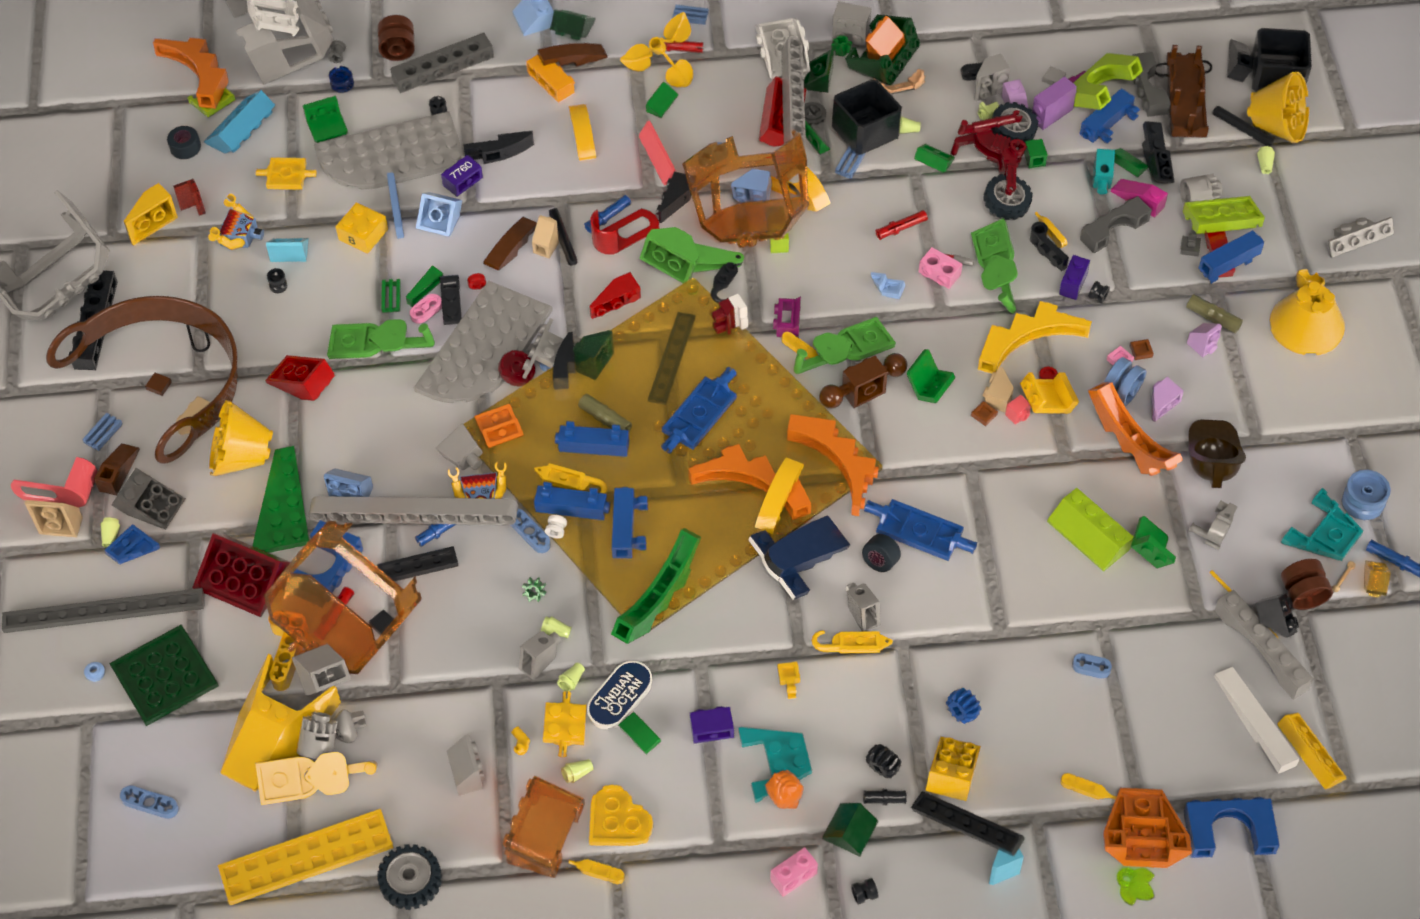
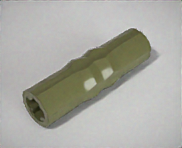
[1186,294,1243,334]
[578,393,632,431]

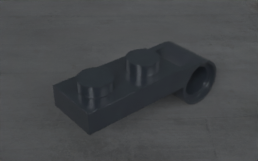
[1030,222,1069,272]
[440,275,462,325]

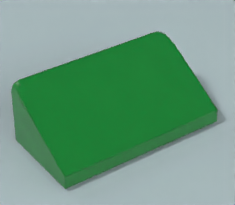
[646,82,679,118]
[805,120,830,155]
[914,144,955,172]
[1114,148,1148,177]

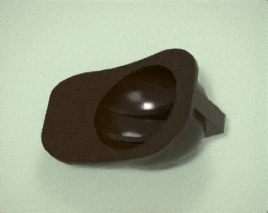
[1188,419,1246,488]

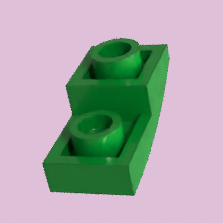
[618,712,661,755]

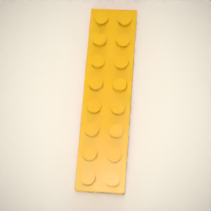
[218,809,394,905]

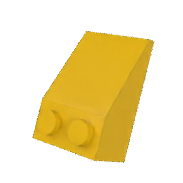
[124,183,178,246]

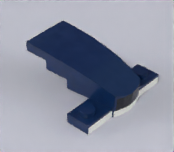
[748,515,850,600]

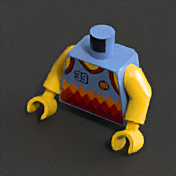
[208,193,264,250]
[447,462,508,499]

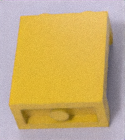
[1020,372,1079,414]

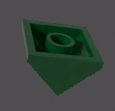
[804,49,834,93]
[822,803,878,857]

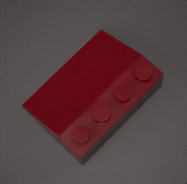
[192,533,290,617]

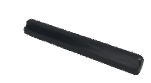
[1213,106,1275,147]
[549,208,577,266]

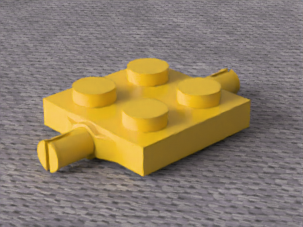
[256,157,317,190]
[543,691,587,758]

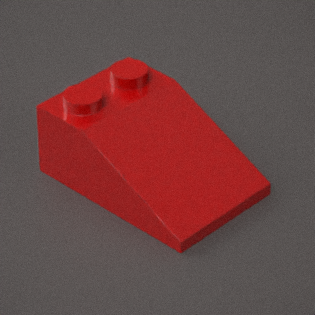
[265,355,335,401]

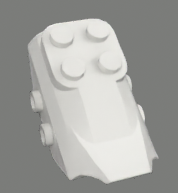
[755,18,810,80]

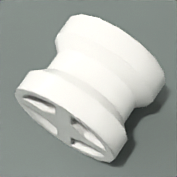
[545,515,567,538]

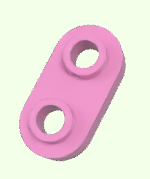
[410,294,442,324]

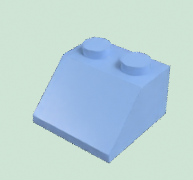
[513,0,556,36]
[416,192,462,236]

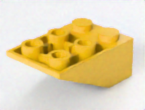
[926,736,981,801]

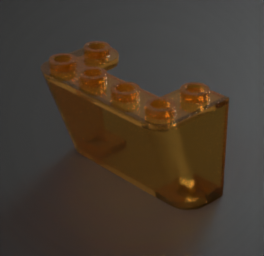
[503,776,585,878]

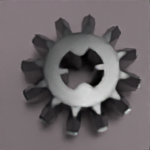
[866,744,902,778]

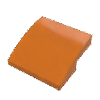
[474,404,524,448]

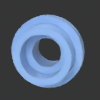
[84,662,105,682]

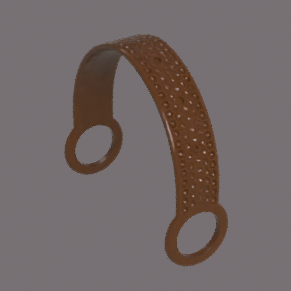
[46,296,237,464]

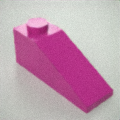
[1110,179,1168,218]

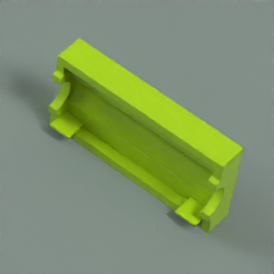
[1182,196,1265,234]

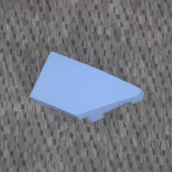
[871,272,905,299]

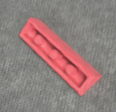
[639,121,676,185]

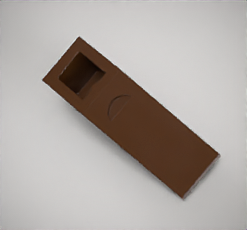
[94,443,140,496]

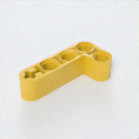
[268,610,308,691]

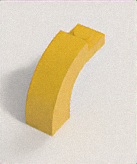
[779,166,831,212]

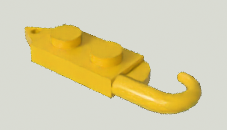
[534,463,607,494]
[811,630,893,653]

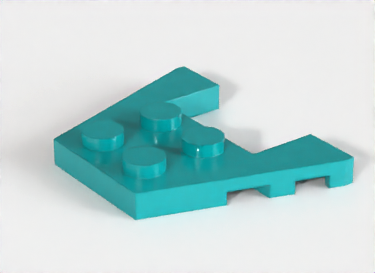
[1281,488,1364,561]
[738,727,812,803]

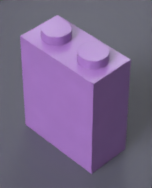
[1032,76,1077,130]

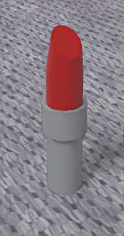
[946,254,974,266]

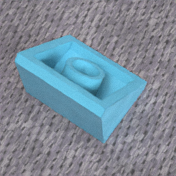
[266,238,309,262]
[989,849,1024,885]

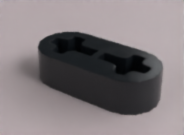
[960,63,983,81]

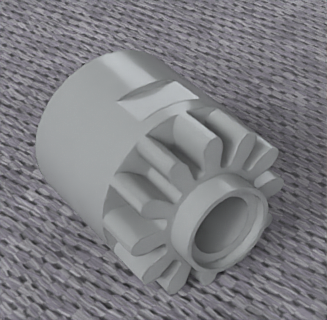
[1180,174,1223,205]
[297,712,338,759]

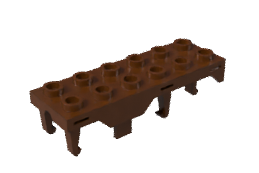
[1166,45,1209,138]

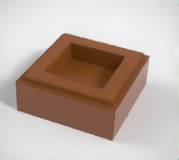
[1130,339,1154,360]
[971,401,998,427]

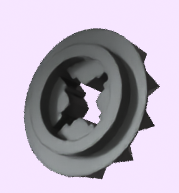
[804,102,826,125]

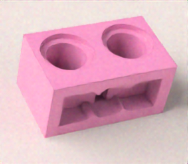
[919,247,962,289]
[770,848,818,896]

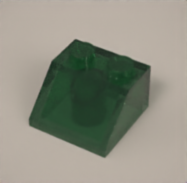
[550,9,596,40]
[573,330,614,380]

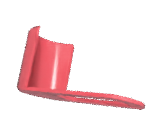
[11,457,98,508]

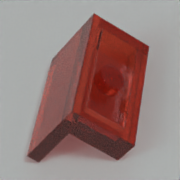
[173,178,206,216]

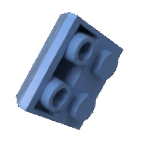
[731,169,772,205]
[324,468,373,497]

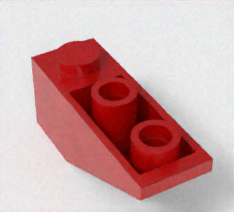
[589,272,641,319]

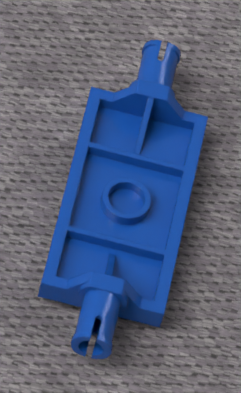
[661,367,737,453]
[864,499,977,561]

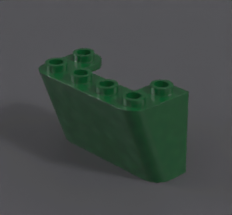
[845,14,920,85]

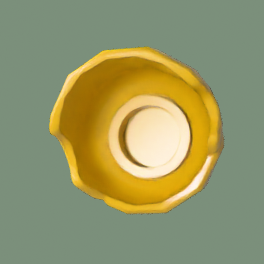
[1296,269,1325,289]

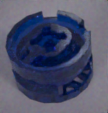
[328,66,354,93]

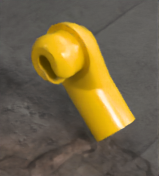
[511,726,530,755]

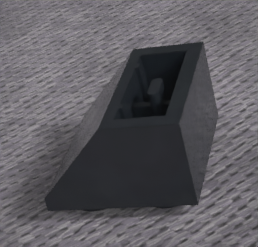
[1255,593,1299,638]

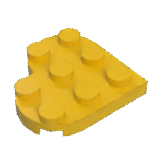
[589,784,653,846]

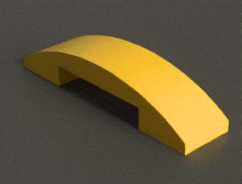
[569,104,596,161]
[755,457,804,535]

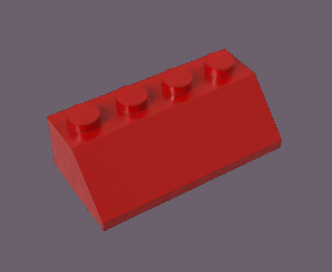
[759,76,806,147]

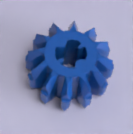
[946,688,981,724]

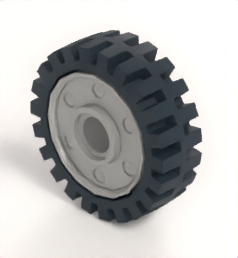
[377,844,442,910]

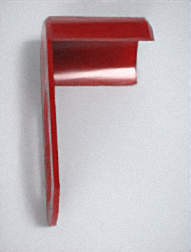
[590,208,659,255]

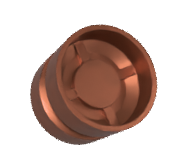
[378,15,415,61]
[1281,559,1333,610]

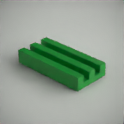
[381,279,401,313]

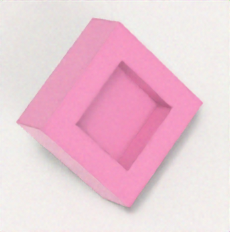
[1107,346,1134,365]

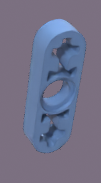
[511,508,551,553]
[120,786,179,819]

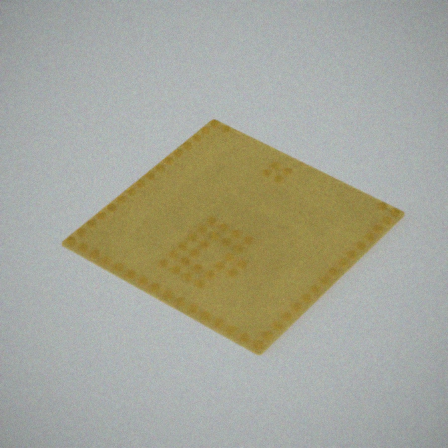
[463,278,882,636]

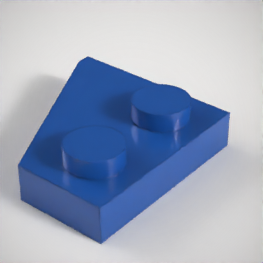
[104,524,160,565]

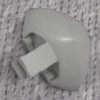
[334,709,366,743]

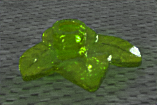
[1116,868,1155,906]

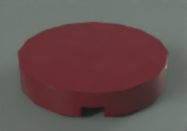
[498,350,535,387]

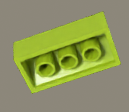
[1047,487,1134,571]

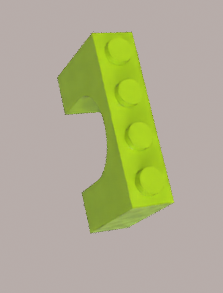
[1073,53,1143,110]

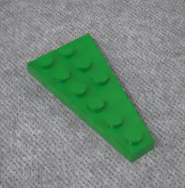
[252,446,310,553]

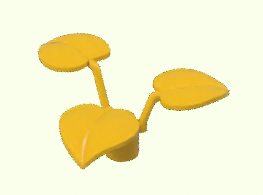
[620,12,693,87]

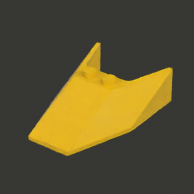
[220,653,341,792]

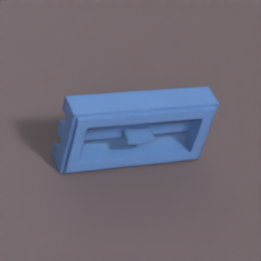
[672,4,709,25]
[835,147,866,179]
[82,413,123,451]

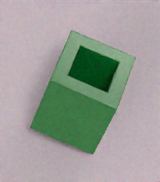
[1024,139,1048,168]

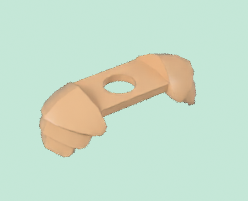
[873,69,925,93]

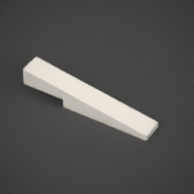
[1214,667,1299,774]

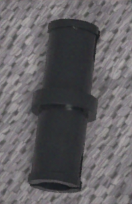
[863,789,907,806]

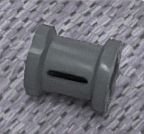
[328,40,346,63]

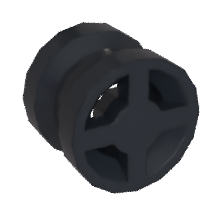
[429,96,447,115]
[1088,281,1110,303]

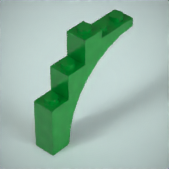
[611,528,701,644]

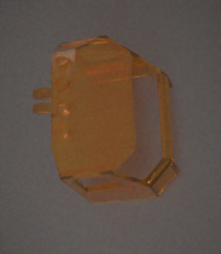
[682,129,809,248]
[264,520,422,674]

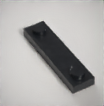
[377,546,459,585]

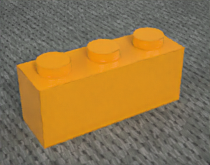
[526,54,575,102]

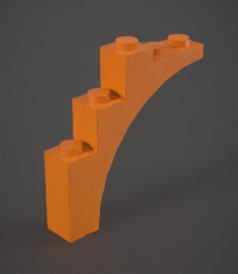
[153,38,228,109]
[1088,382,1183,476]
[787,414,879,516]
[688,444,811,520]

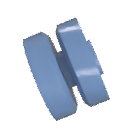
[1104,357,1147,406]
[1342,470,1391,520]

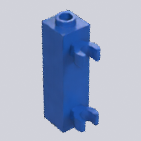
[1080,88,1140,144]
[1198,230,1264,284]
[555,421,629,457]
[534,482,610,520]
[612,487,648,558]

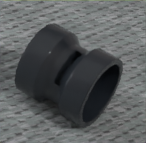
[267,268,288,294]
[851,878,879,905]

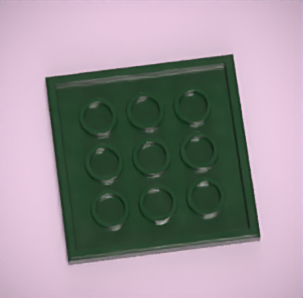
[109,624,219,726]

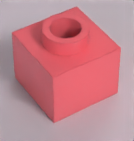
[1005,395,1031,425]

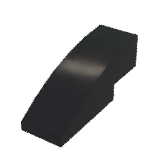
[553,332,576,390]

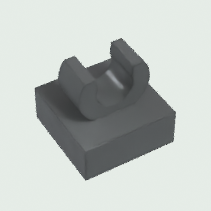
[1180,234,1201,257]

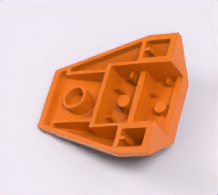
[1103,788,1192,868]

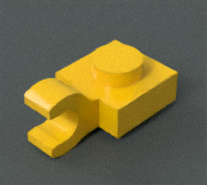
[777,662,800,699]

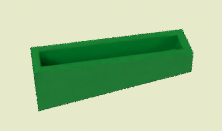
[406,265,443,307]

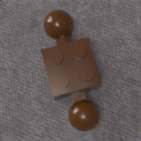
[819,353,907,409]

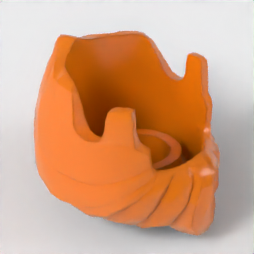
[765,770,804,809]

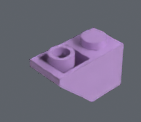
[1187,323,1222,357]

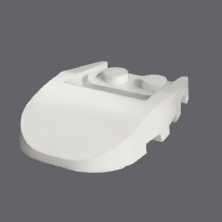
[247,0,299,36]

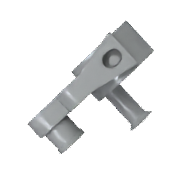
[1188,500,1237,550]

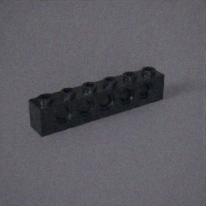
[69,271,118,370]

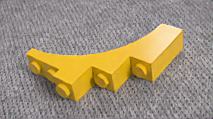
[978,301,1092,374]

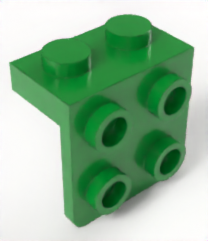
[302,95,348,143]
[907,349,956,403]
[1131,516,1176,569]

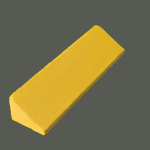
[1277,713,1346,789]

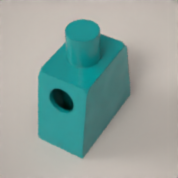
[1093,149,1115,195]

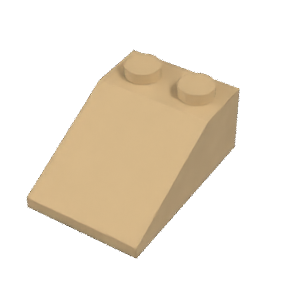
[25,500,83,538]

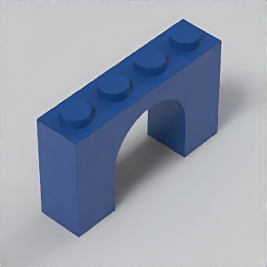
[278,520,363,609]
[1184,797,1280,858]

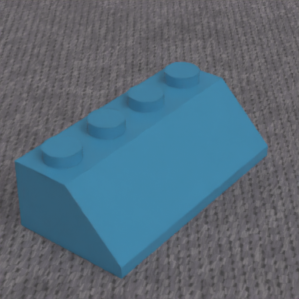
[203,90,275,154]

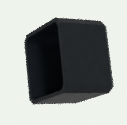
[1251,28,1312,92]
[832,79,902,155]

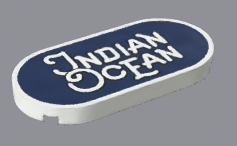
[587,661,652,729]

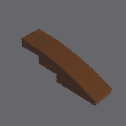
[537,43,608,67]
[483,217,537,271]

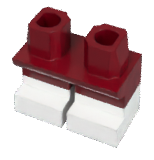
[711,294,748,335]

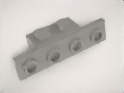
[1328,217,1394,258]
[522,318,563,379]

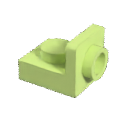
[978,102,999,120]

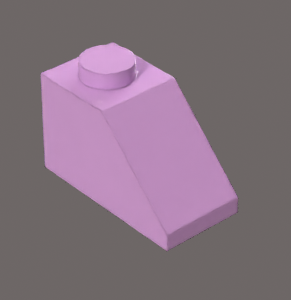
[1002,79,1028,108]
[1151,377,1184,422]

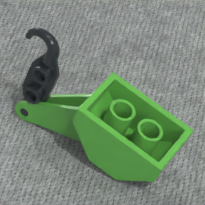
[639,227,744,303]

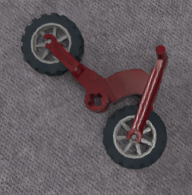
[950,102,1039,220]

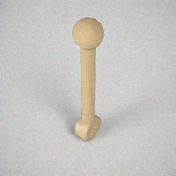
[1332,561,1356,592]

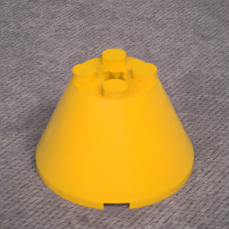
[1247,72,1309,143]
[1269,282,1345,355]
[209,400,273,476]

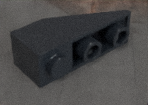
[1227,39,1254,82]
[656,172,695,223]

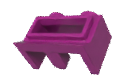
[773,296,801,338]

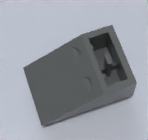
[112,468,186,530]

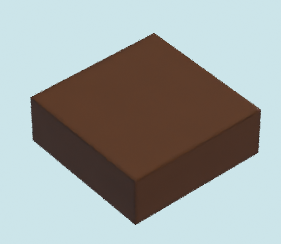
[145,373,172,396]

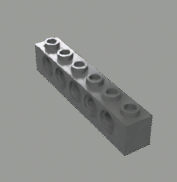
[390,33,494,93]

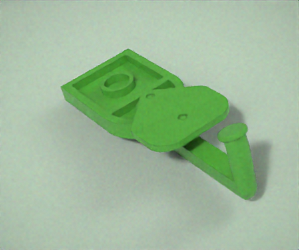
[971,218,1018,314]
[794,317,896,374]
[327,319,435,359]

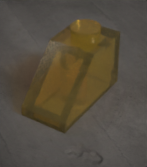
[1364,560,1391,597]

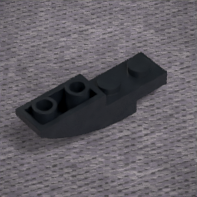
[1142,121,1175,183]
[463,131,534,164]

